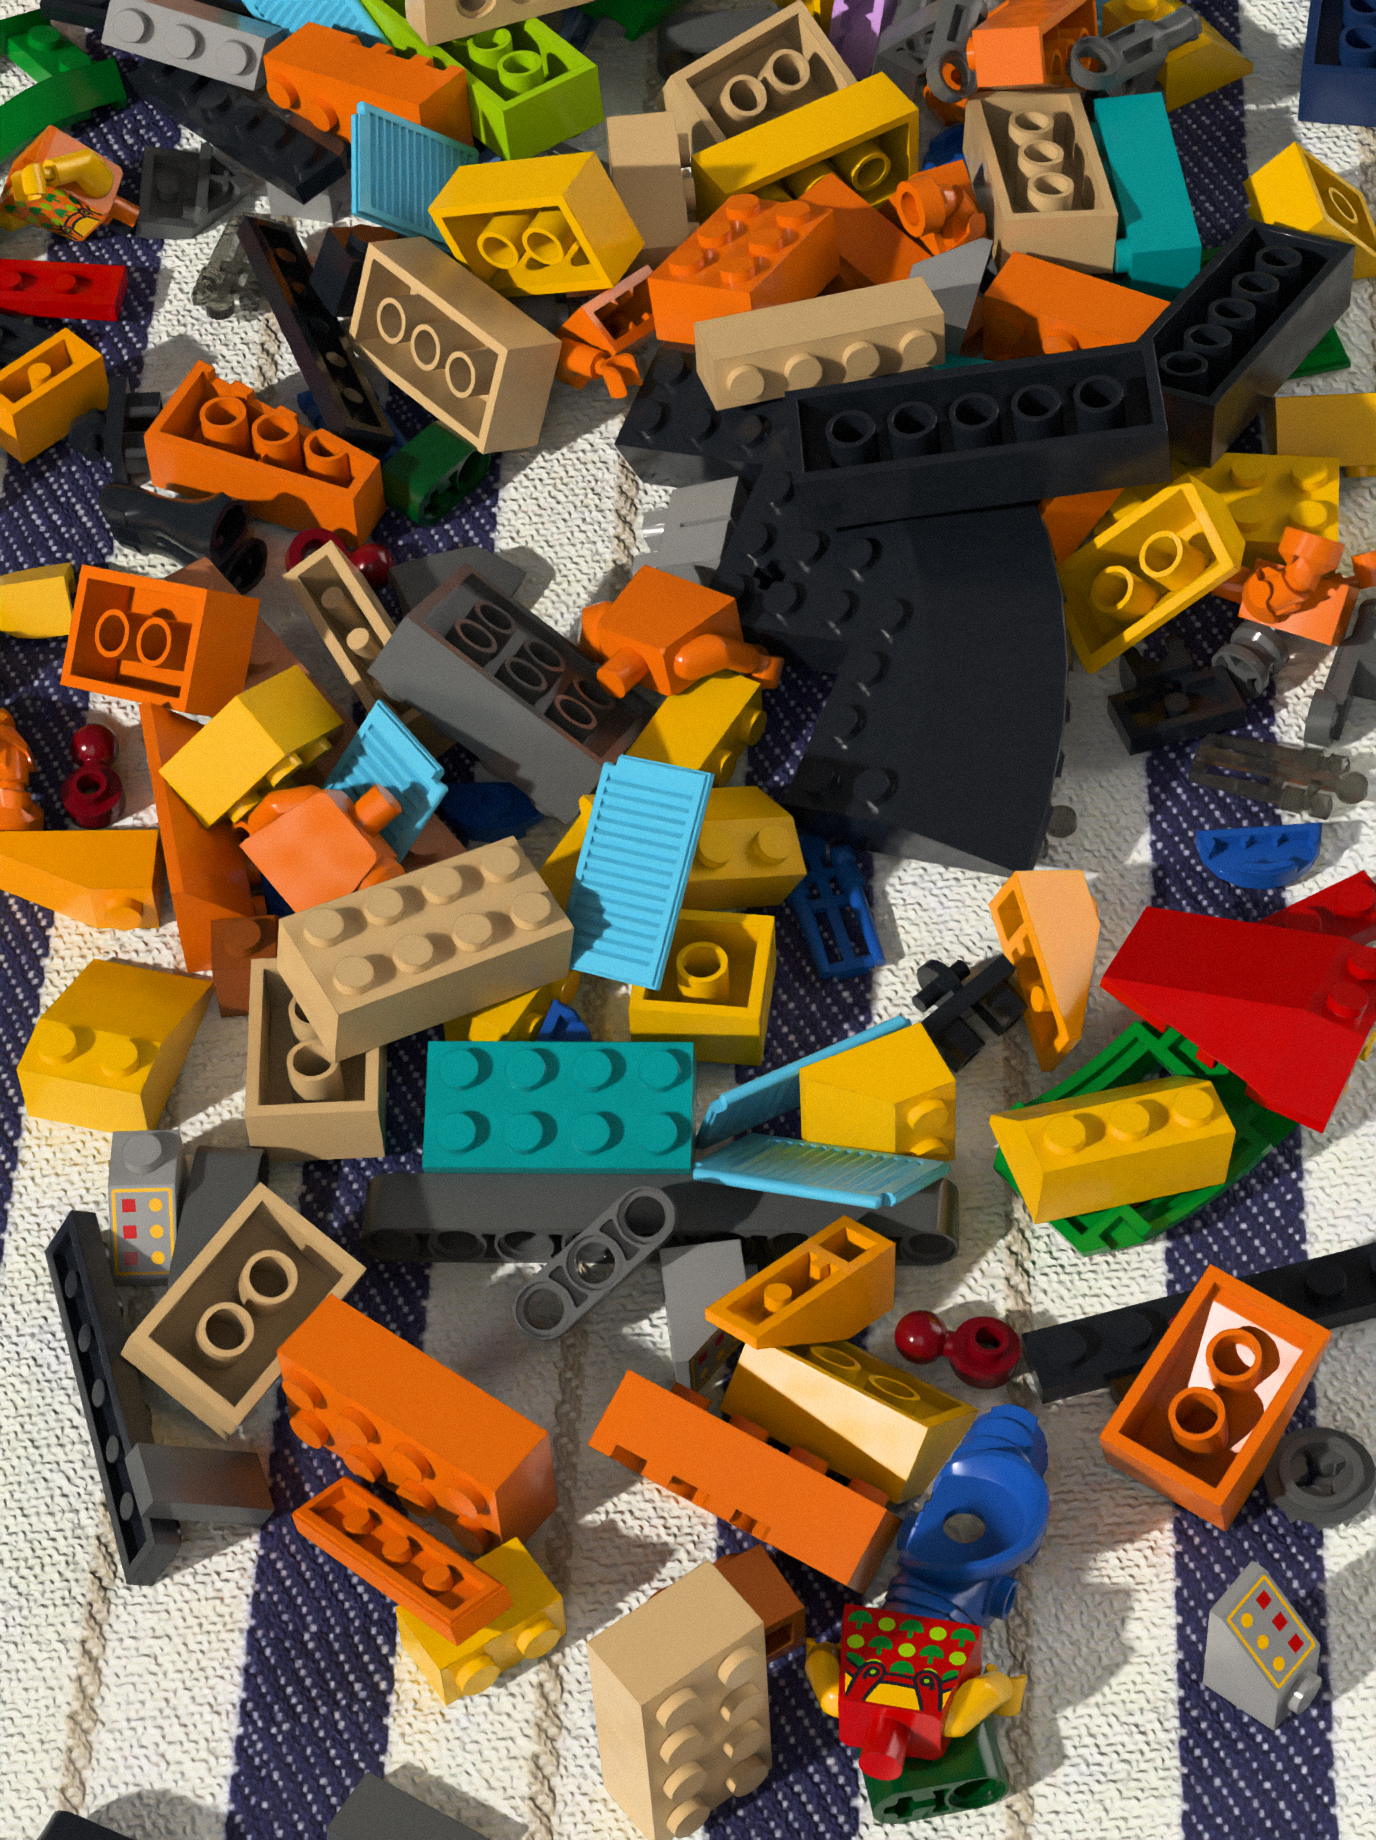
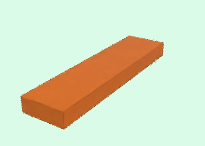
[291,1476,514,1646]

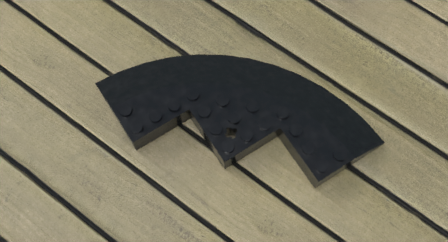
[614,341,1073,878]

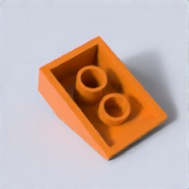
[1099,1264,1332,1532]

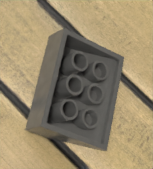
[367,562,658,825]

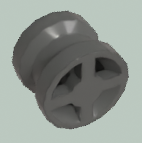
[1211,621,1289,699]

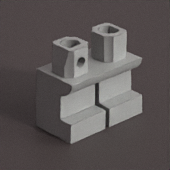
[632,476,750,588]

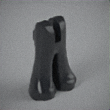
[98,482,268,595]

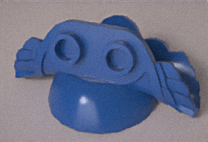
[881,1404,1051,1629]

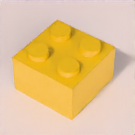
[159,664,344,830]
[628,909,777,1066]

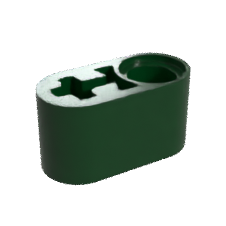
[381,421,491,527]
[857,1716,1009,1824]

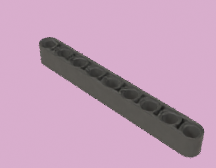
[360,1173,959,1266]

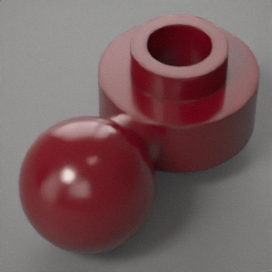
[285,528,395,590]
[61,723,126,830]
[894,1310,1021,1389]

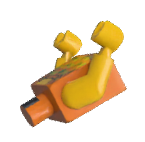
[0,125,140,243]

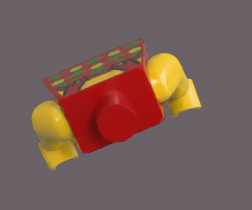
[805,1603,1027,1781]

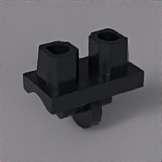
[68,376,163,484]
[912,954,1028,1073]

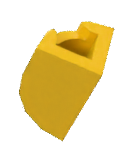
[0,562,76,639]

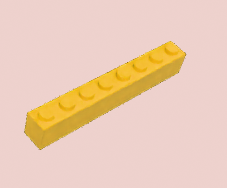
[443,669,767,1041]

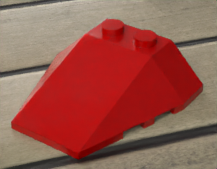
[1099,906,1376,1134]

